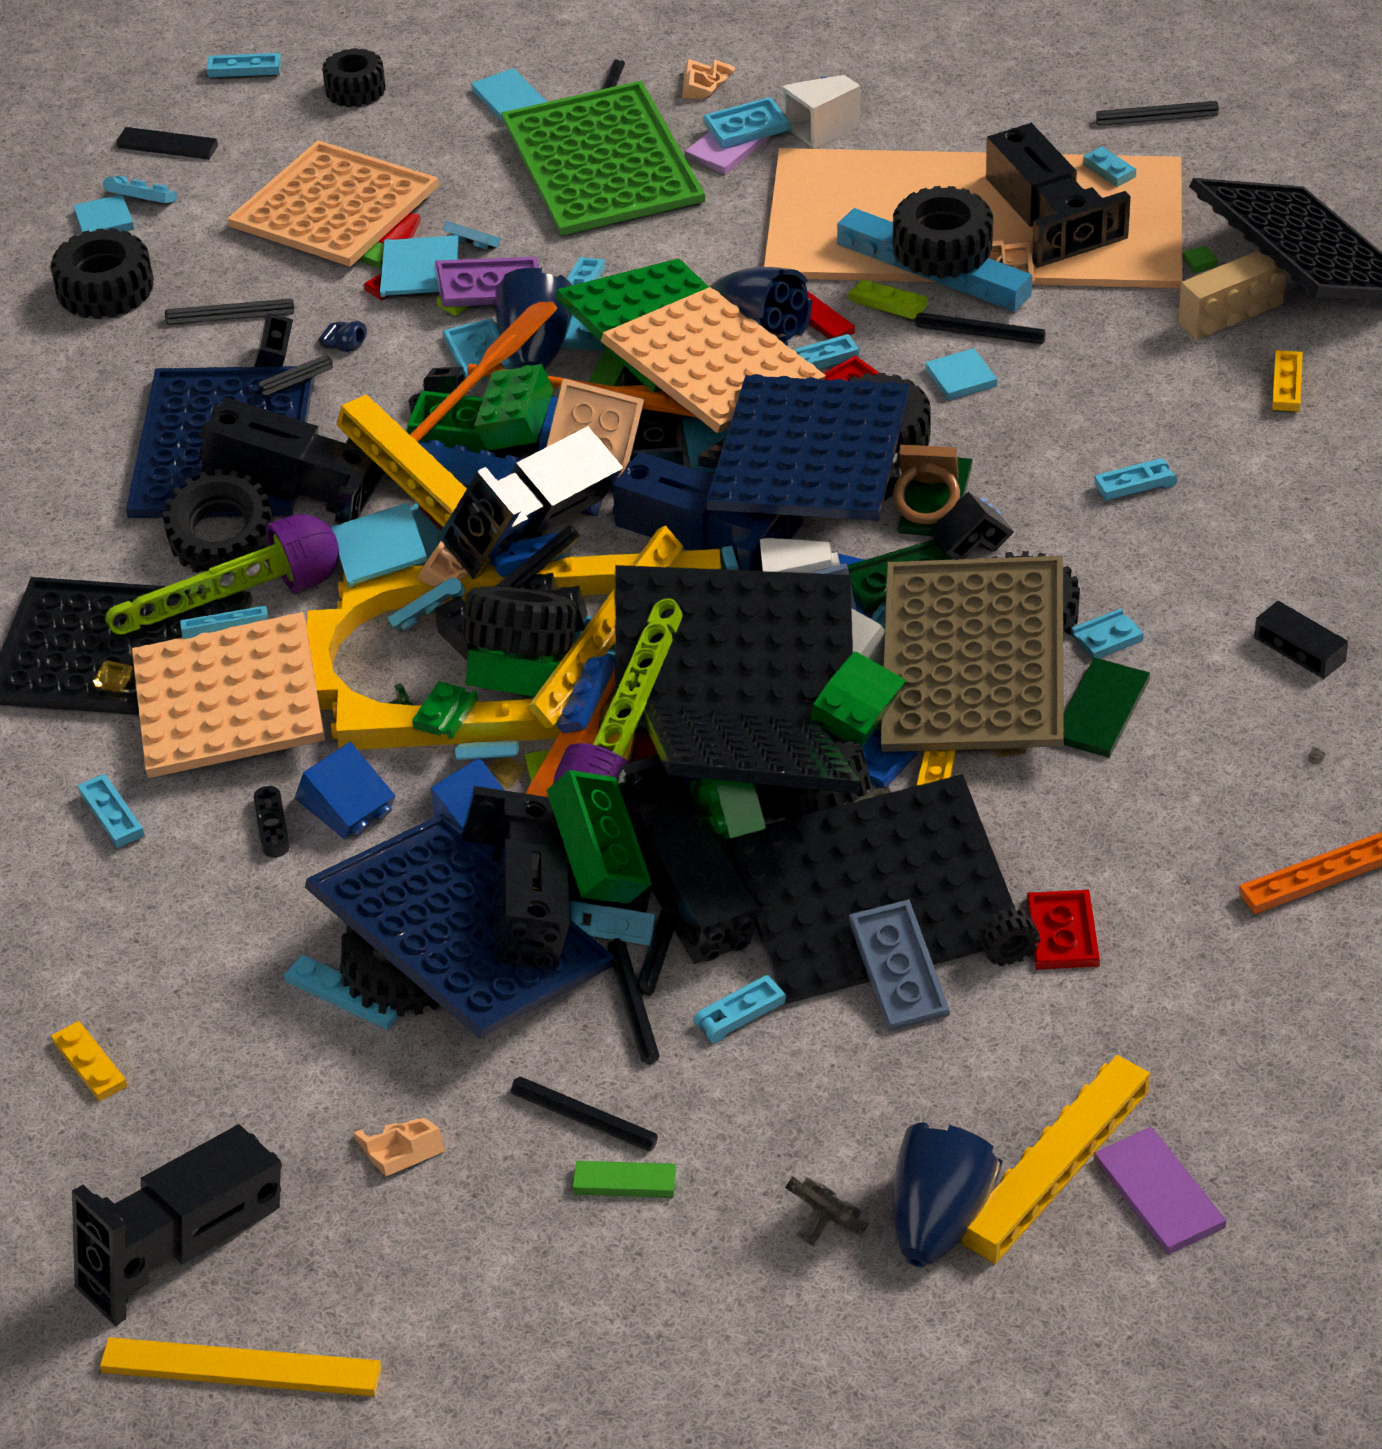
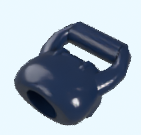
[318,321,367,352]

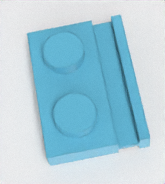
[1071,608,1144,660]

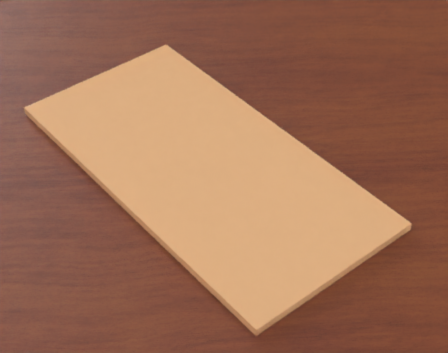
[764,148,1182,288]

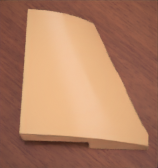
[682,59,735,99]
[989,240,1035,285]
[417,541,490,586]
[353,1118,445,1176]

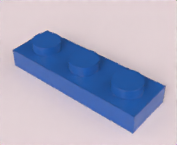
[556,654,615,733]

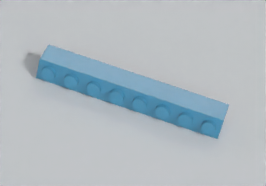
[837,208,1032,312]

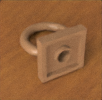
[893,445,960,525]

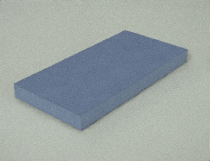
[848,899,950,1031]

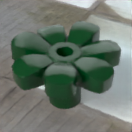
[388,683,413,705]

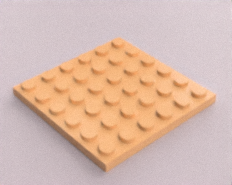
[227,140,439,267]
[601,287,826,433]
[132,612,325,778]

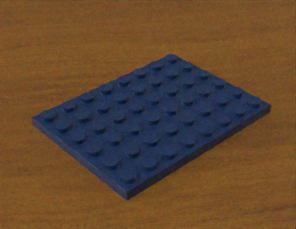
[126,366,314,518]
[706,374,909,521]
[305,813,616,1039]

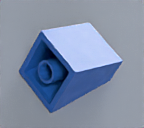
[294,741,396,839]
[430,758,504,854]

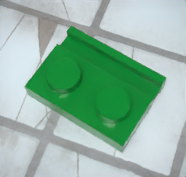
[412,681,478,739]

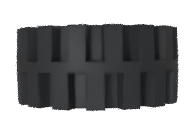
[978,908,1040,966]

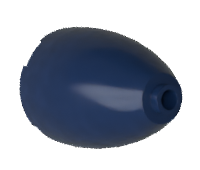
[709,267,812,346]
[495,268,572,370]
[893,1122,1003,1268]

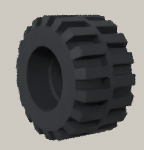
[322,48,386,107]

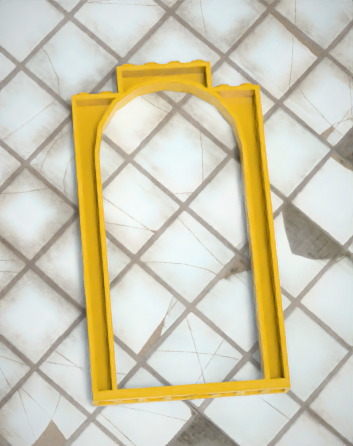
[306,549,721,750]

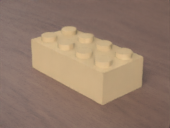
[1178,250,1287,340]

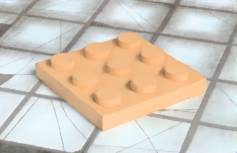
[546,378,644,477]

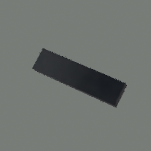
[117,127,218,160]

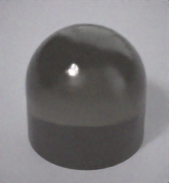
[1308,747,1326,764]

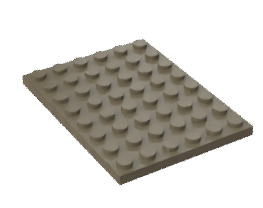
[881,556,1064,752]

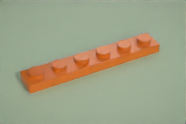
[1239,832,1382,914]

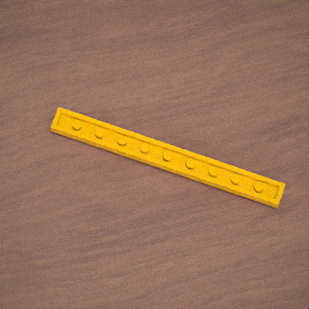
[527,525,683,729]

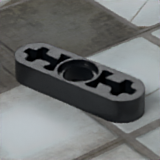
[253,786,290,858]

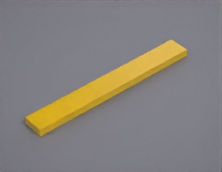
[100,1337,382,1397]

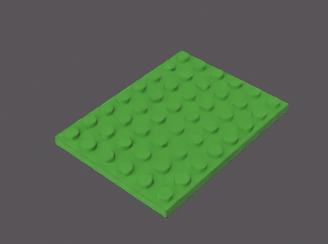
[501,80,705,236]

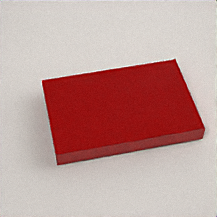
[1026,889,1100,970]

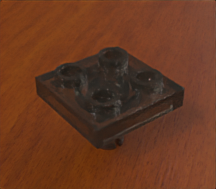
[785,1176,869,1246]

